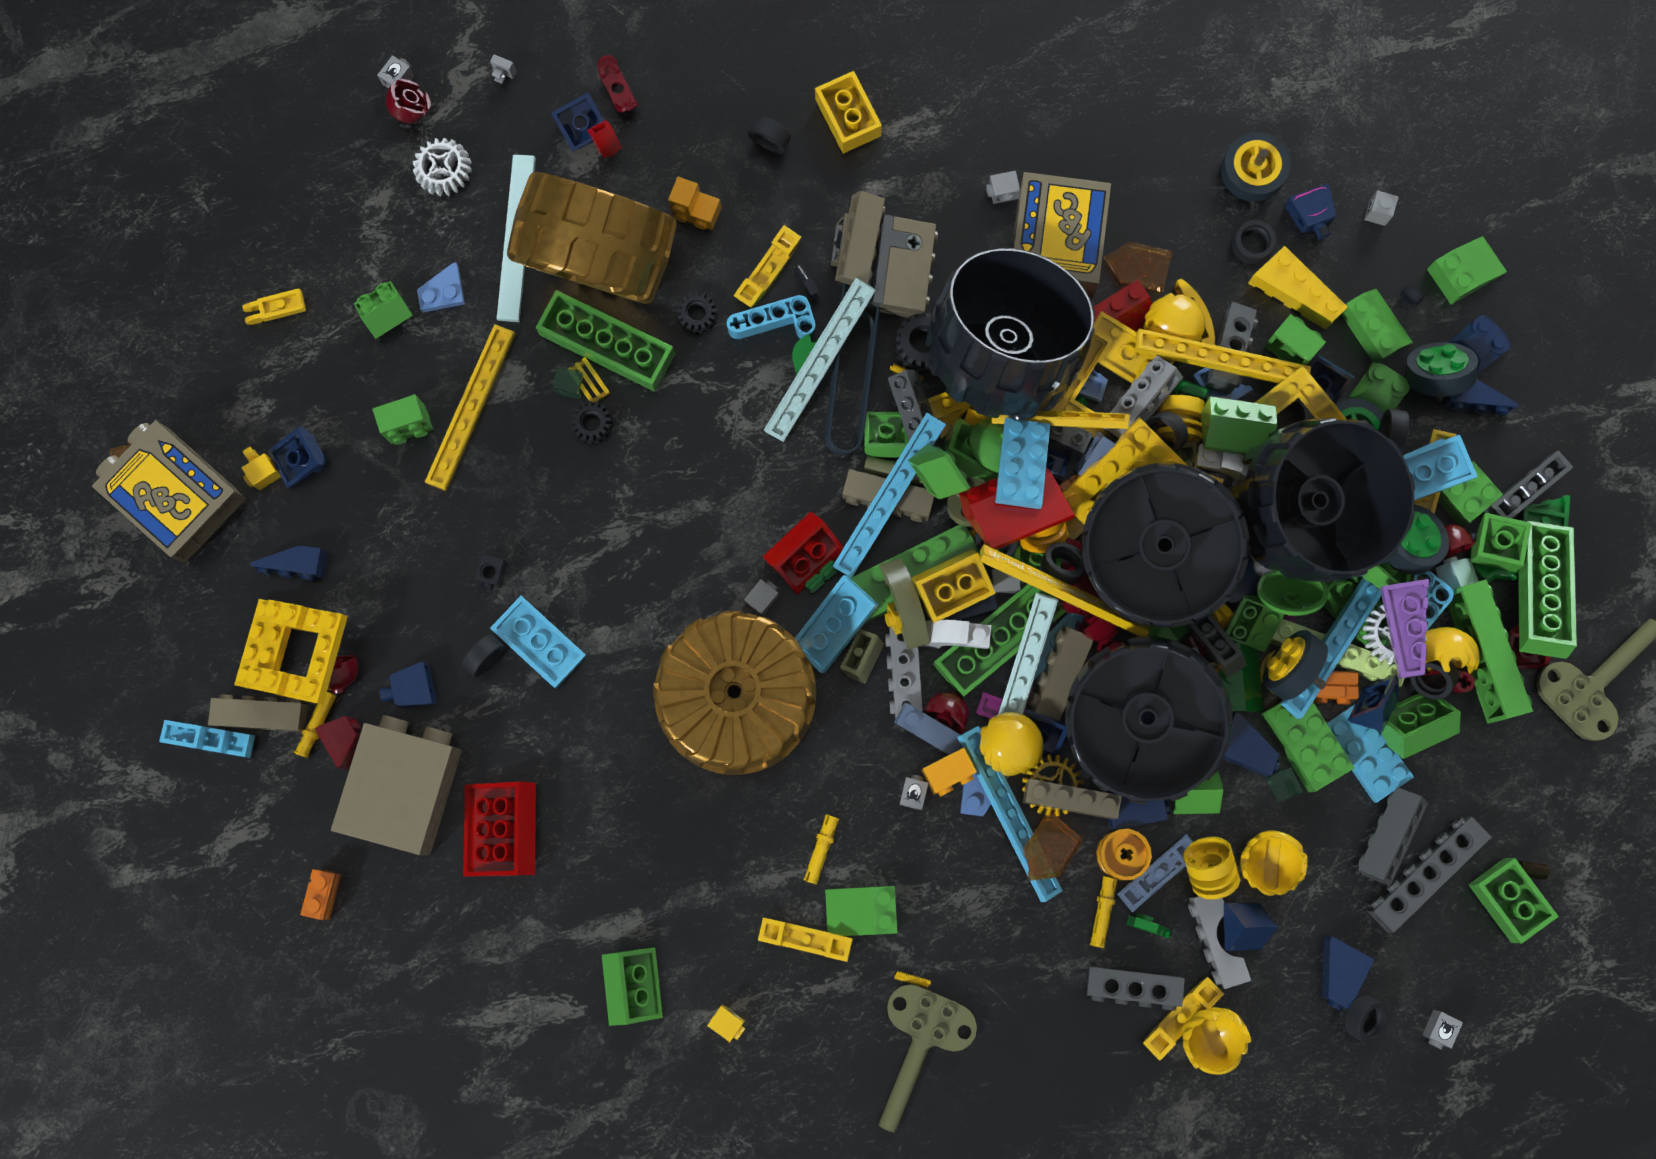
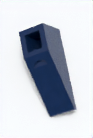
[1443,379,1518,415]
[250,545,327,581]

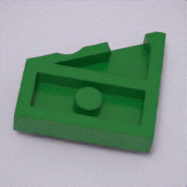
[1520,495,1570,527]
[1126,913,1172,939]

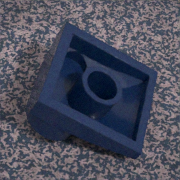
[551,92,604,152]
[1448,314,1511,375]
[268,427,326,488]

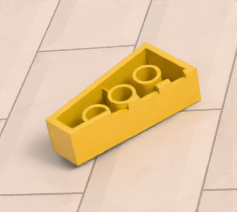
[1248,246,1348,330]

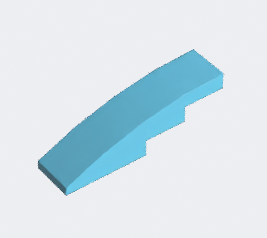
[159,720,255,758]

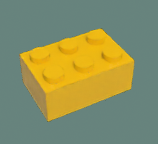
[815,71,882,154]
[911,549,996,623]

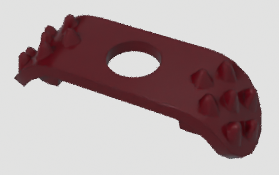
[597,55,638,113]

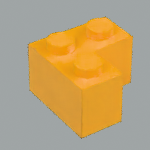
[668,177,722,230]
[921,748,977,797]

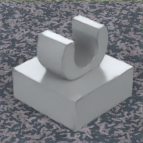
[490,54,517,84]

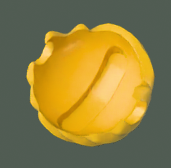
[1143,293,1205,342]
[1425,627,1480,674]
[979,712,1044,776]
[1240,830,1308,896]
[1182,1007,1251,1074]

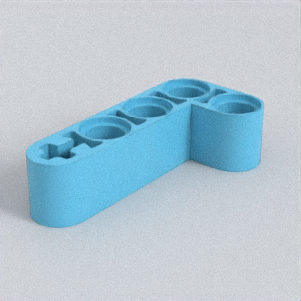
[727,295,816,339]
[1385,571,1454,649]

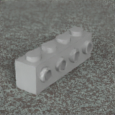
[1103,355,1183,441]
[885,627,923,719]

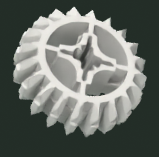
[413,138,472,196]
[1363,605,1427,665]

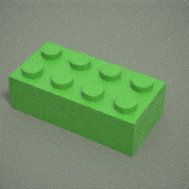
[1260,701,1354,793]

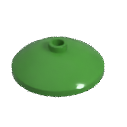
[969,418,1004,473]
[1257,570,1328,616]

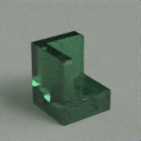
[552,366,583,399]
[1265,767,1303,802]

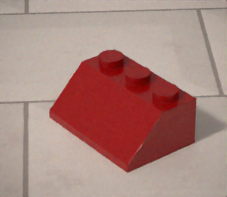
[1093,279,1152,332]
[762,512,844,595]

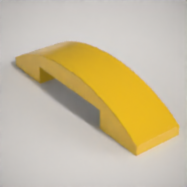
[734,225,802,308]
[1174,279,1215,345]
[758,918,853,962]
[1143,977,1224,1061]

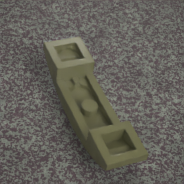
[879,558,930,650]

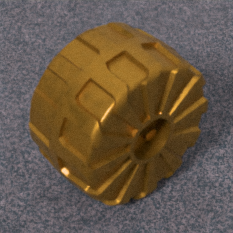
[507,172,676,304]
[653,611,816,775]

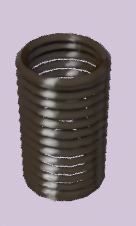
[1519,860,1550,880]

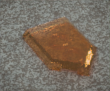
[1104,242,1172,293]
[1024,813,1082,881]

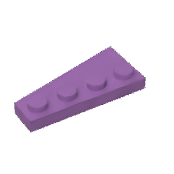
[1380,579,1429,679]

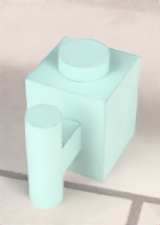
[1435,557,1479,590]

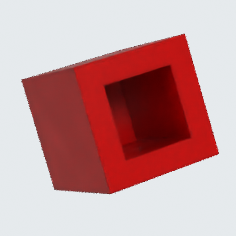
[587,120,622,158]

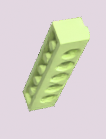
[1269,619,1404,687]

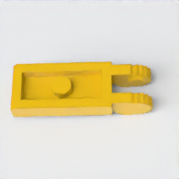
[242,289,306,325]

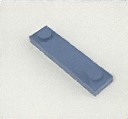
[894,703,962,755]
[1117,834,1193,912]

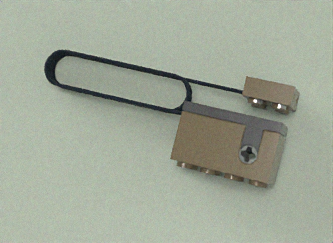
[825,213,938,455]

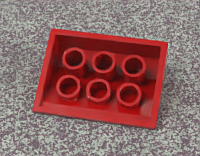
[959,467,1075,550]
[463,782,536,877]

